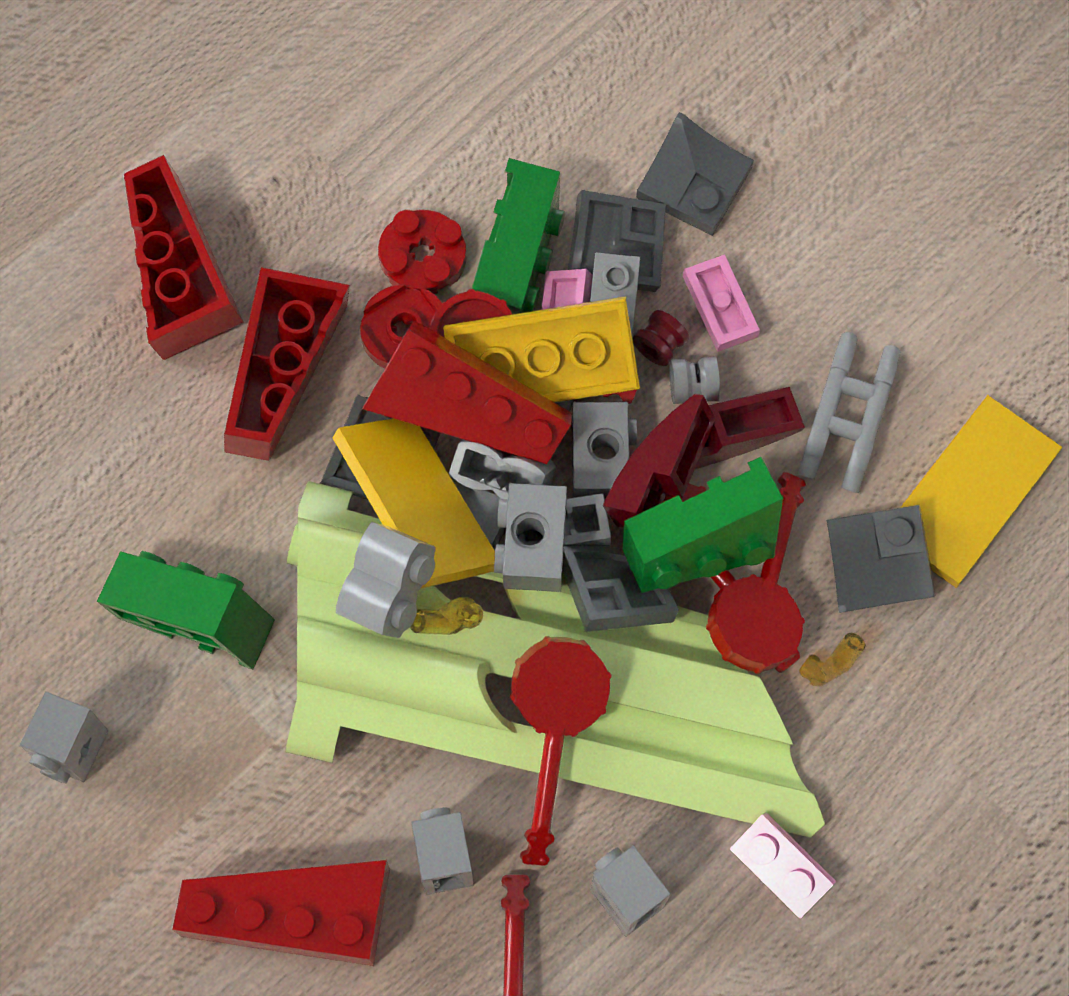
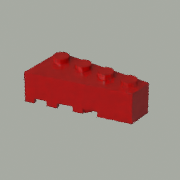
[124,155,244,360]
[224,267,350,461]
[362,320,573,464]
[172,860,390,966]

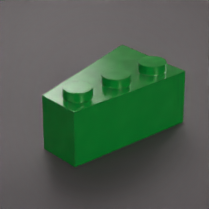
[472,158,565,314]
[623,456,783,593]
[97,551,275,670]

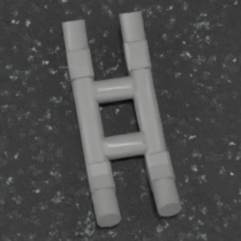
[797,332,900,493]

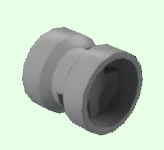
[669,356,720,404]

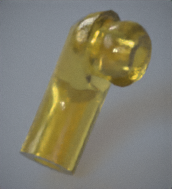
[410,597,483,635]
[799,633,866,687]

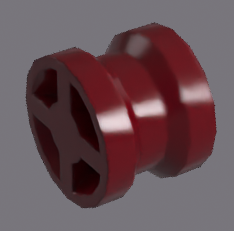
[632,310,689,366]

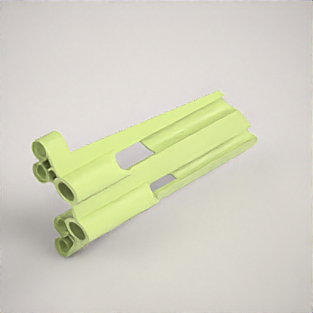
[285,481,825,838]

